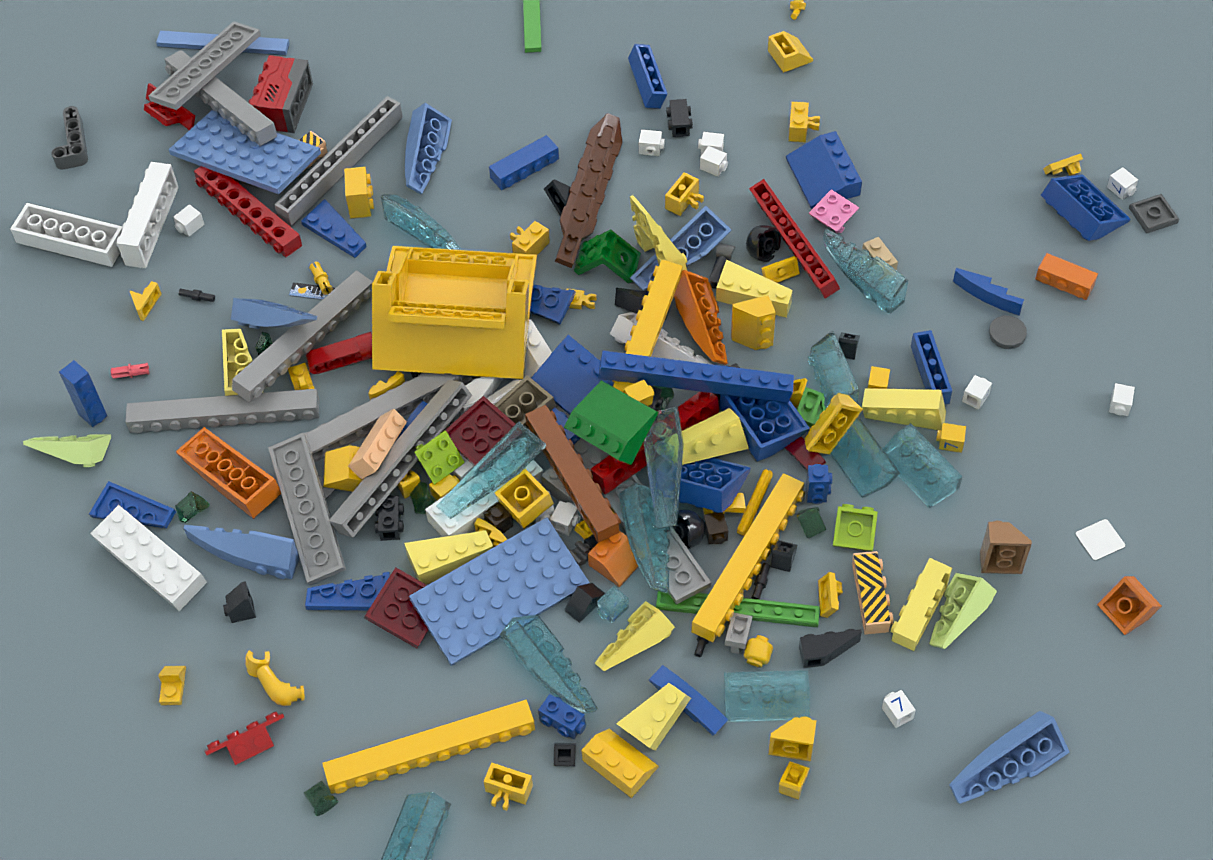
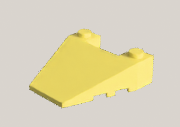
[630,195,688,271]

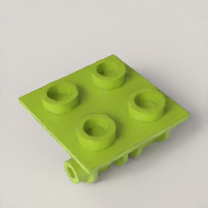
[414,430,465,485]

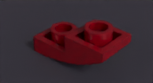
[785,437,826,470]

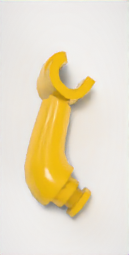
[245,650,305,706]

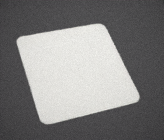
[1076,519,1125,560]

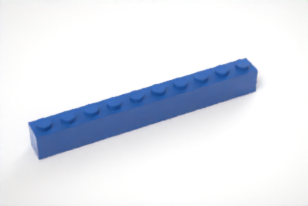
[598,350,794,403]

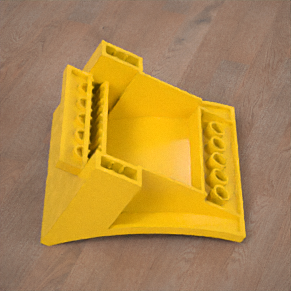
[372,246,537,379]

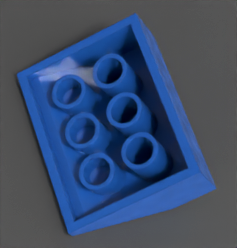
[786,131,862,209]
[1041,174,1131,241]
[531,334,614,415]
[719,394,810,462]
[653,458,751,513]

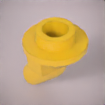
[790,0,806,20]

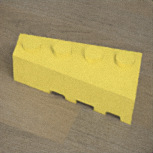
[716,260,793,318]
[222,329,263,396]
[862,388,946,430]
[661,408,749,467]
[404,530,493,585]
[890,558,952,651]

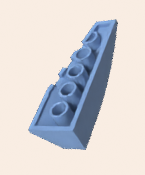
[405,103,452,194]
[630,206,732,291]
[231,298,317,329]
[184,525,300,579]
[949,711,1070,804]

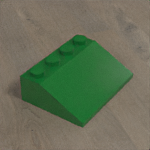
[564,380,659,465]

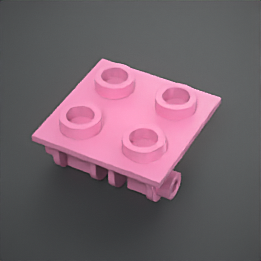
[809,190,859,233]

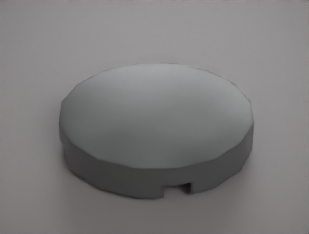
[989,315,1027,349]

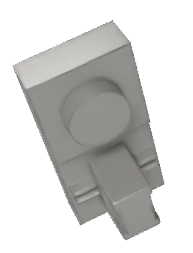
[725,613,753,654]

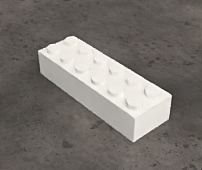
[117,162,179,269]
[10,203,122,267]
[425,445,543,537]
[90,505,207,611]

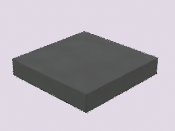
[1129,194,1179,234]

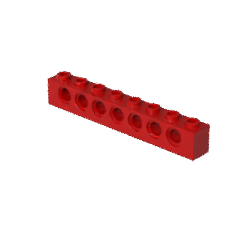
[194,166,302,257]
[749,179,840,299]
[590,392,719,495]

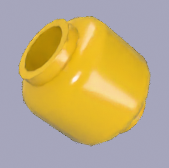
[743,635,773,668]

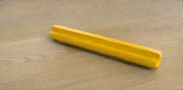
[737,469,773,536]

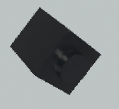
[223,581,256,623]

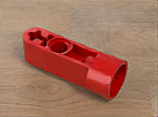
[306,332,372,374]

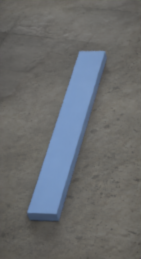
[156,31,290,55]

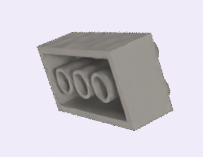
[541,438,609,505]

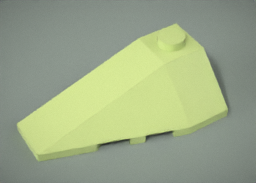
[23,434,111,467]
[929,573,997,649]

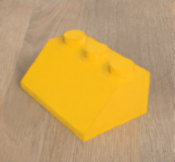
[731,295,776,350]
[805,393,863,455]
[581,729,659,798]

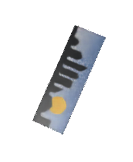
[289,282,335,299]

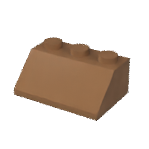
[980,520,1032,574]

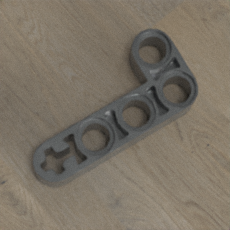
[51,106,88,170]

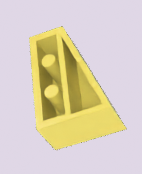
[616,683,691,751]

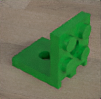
[574,229,641,284]

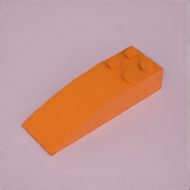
[176,427,281,519]

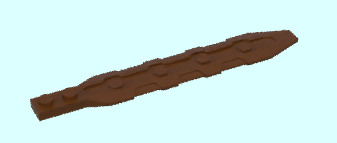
[555,113,622,268]

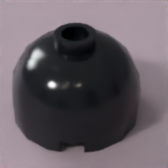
[746,225,781,262]
[668,510,705,549]

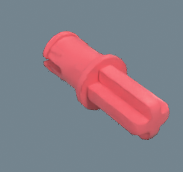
[111,363,150,379]

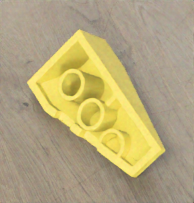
[595,601,675,671]

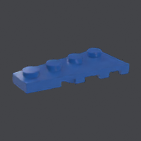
[301,199,367,258]
[530,285,576,324]
[89,481,176,529]
[305,572,390,611]

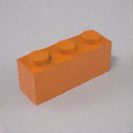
[1035,253,1098,300]

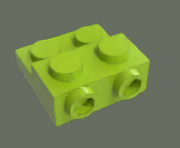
[833,504,878,552]

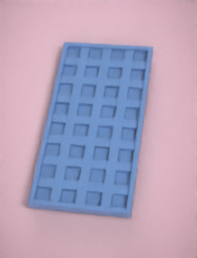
[169,110,321,194]
[409,517,589,666]

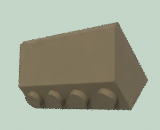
[495,375,557,457]

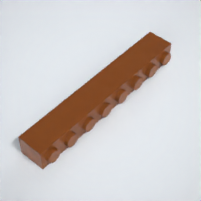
[525,405,621,542]

